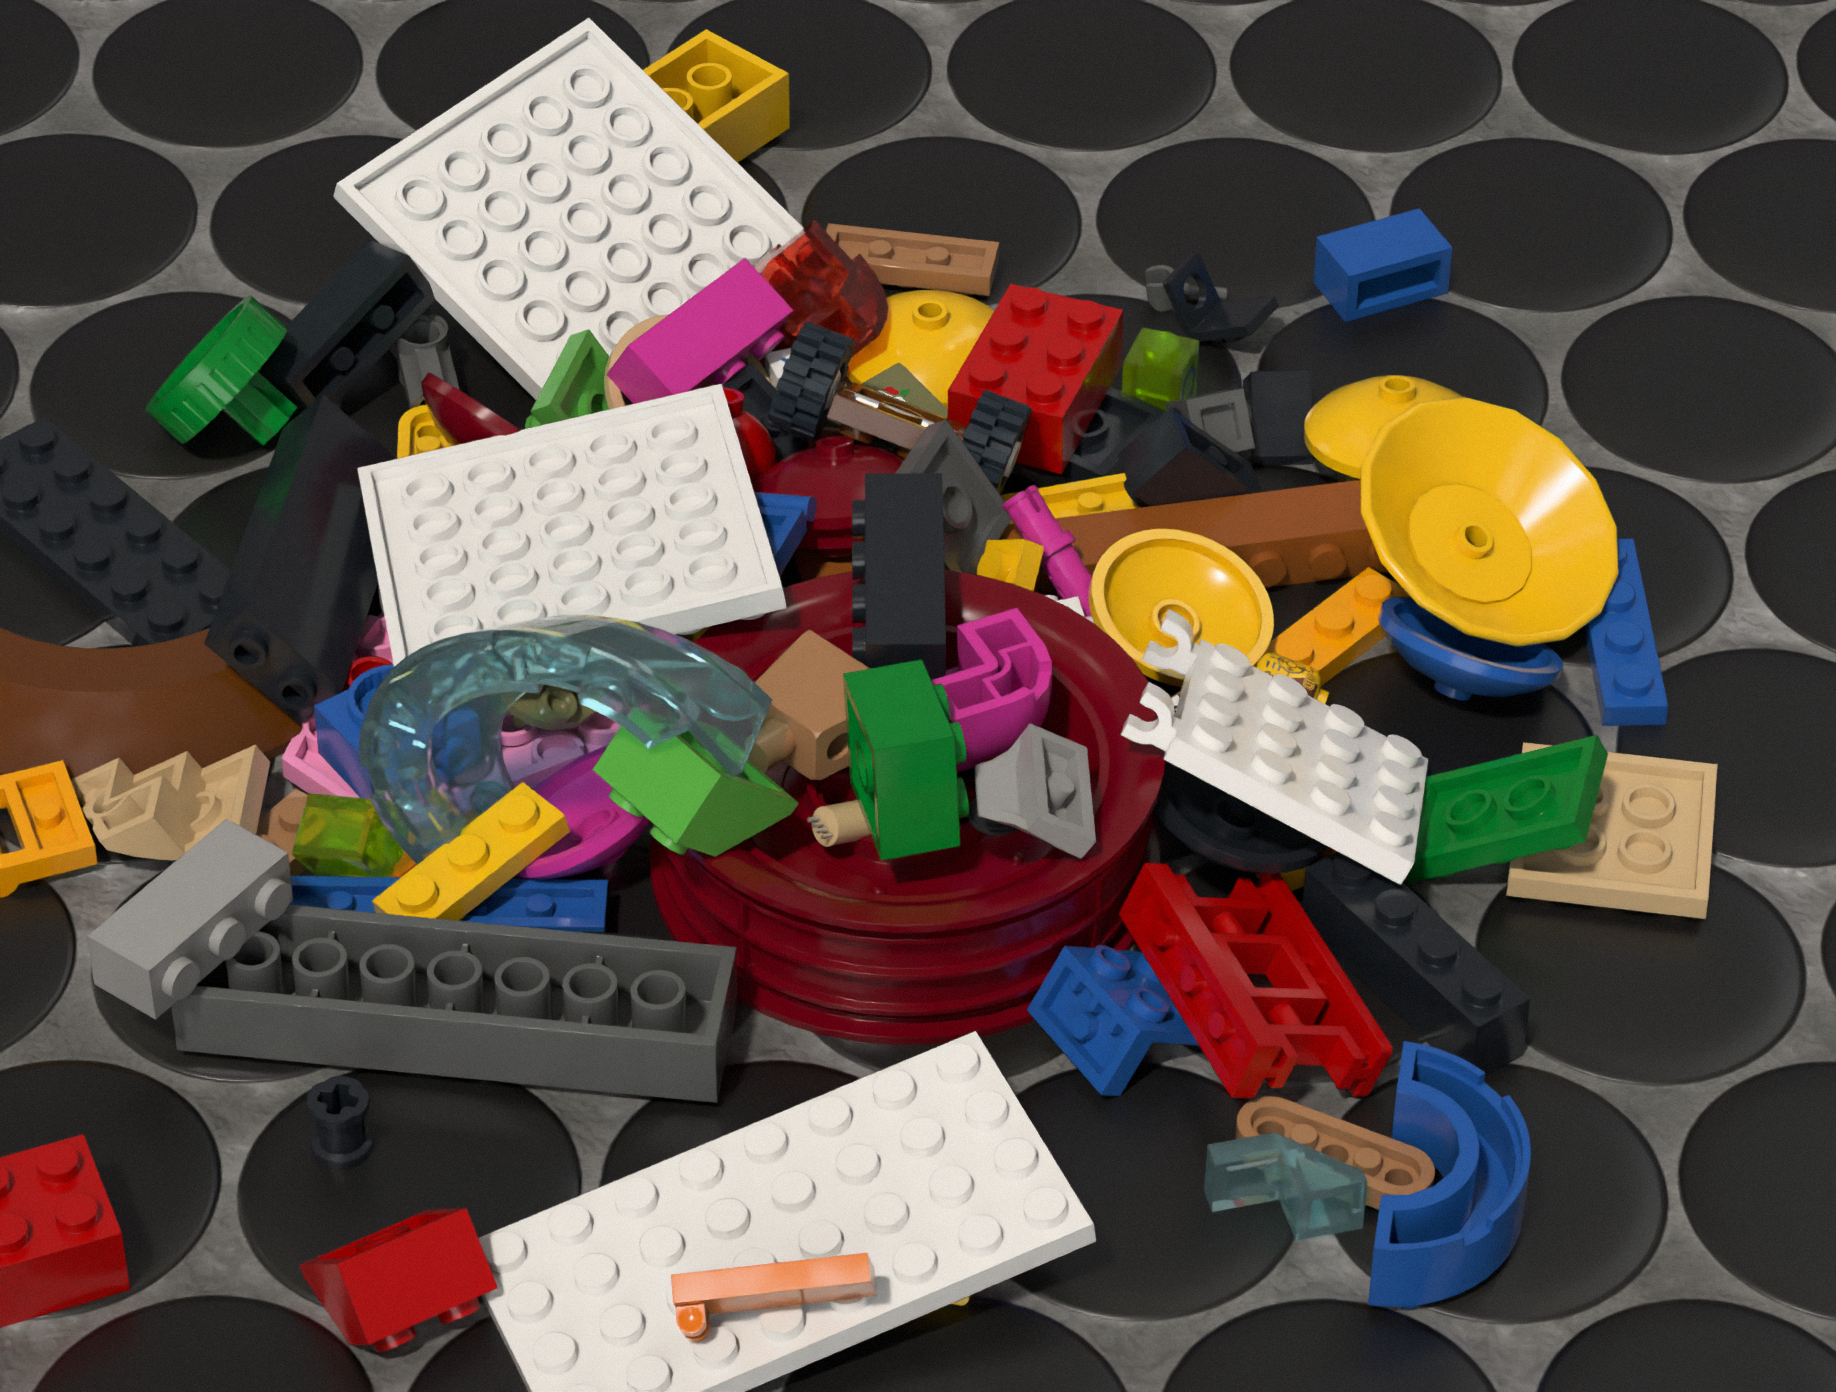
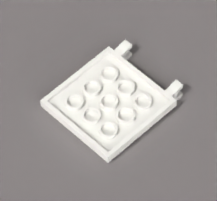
[1121,609,1428,885]

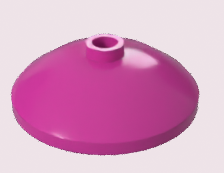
[515,745,651,880]

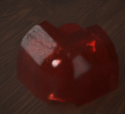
[753,220,889,365]

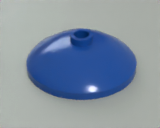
[1378,597,1563,701]

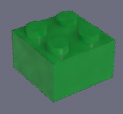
[843,660,969,861]

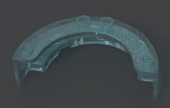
[359,615,773,864]

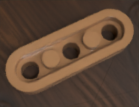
[1235,1096,1435,1210]

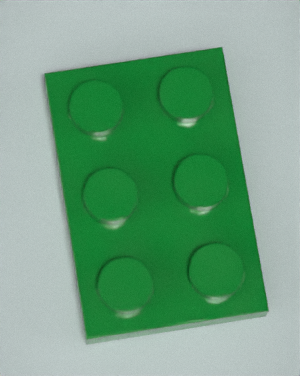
[1405,735,1608,883]

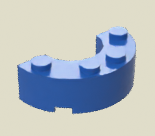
[1368,1041,1531,1309]

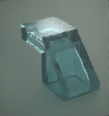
[1204,1132,1367,1241]

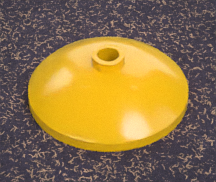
[844,290,995,409]
[1304,375,1463,479]
[1088,529,1274,687]

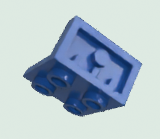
[1027,945,1199,1096]

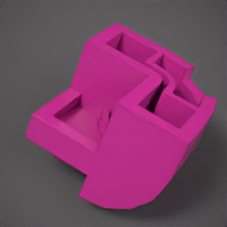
[931,608,1052,773]

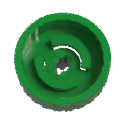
[145,295,298,446]

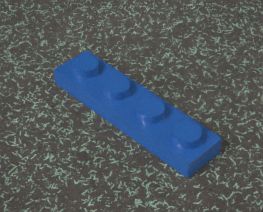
[1583,539,1668,726]

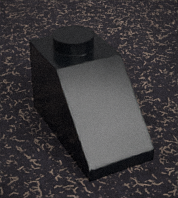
[1118,408,1262,507]

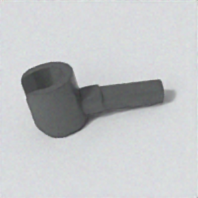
[1145,265,1227,311]

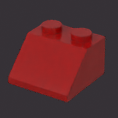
[299,1208,498,1352]

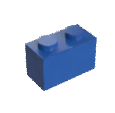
[1313,208,1453,322]

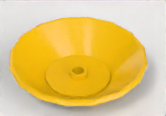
[1360,397,1619,647]

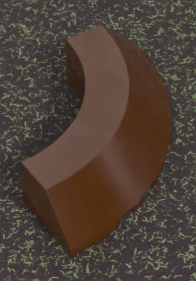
[0,627,302,780]

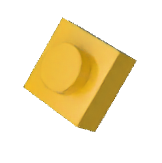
[977,539,1044,591]

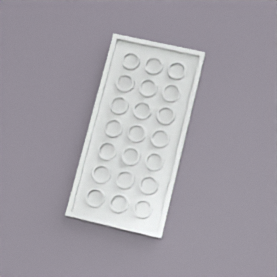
[478,1031,1096,1392]

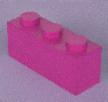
[606,258,794,404]

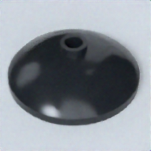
[1154,761,1330,874]

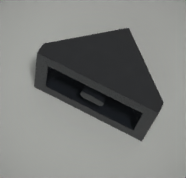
[1243,370,1313,466]

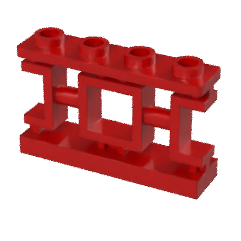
[1119,863,1393,1098]

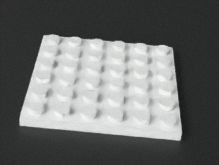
[333,18,827,400]
[357,384,787,699]

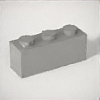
[87,819,293,1020]

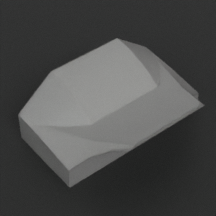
[974,723,1096,859]

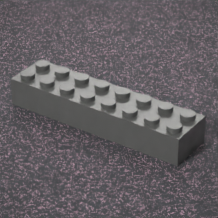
[171,905,738,1103]

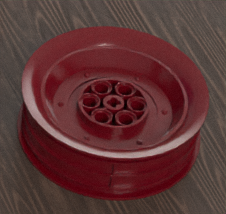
[650,570,1166,1045]

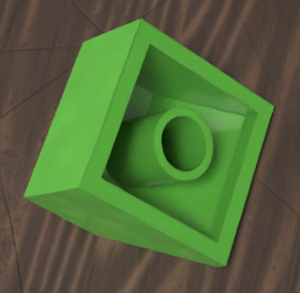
[593,703,798,857]

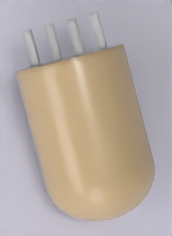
[807,800,870,847]

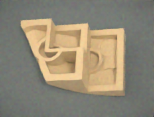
[71,744,270,861]

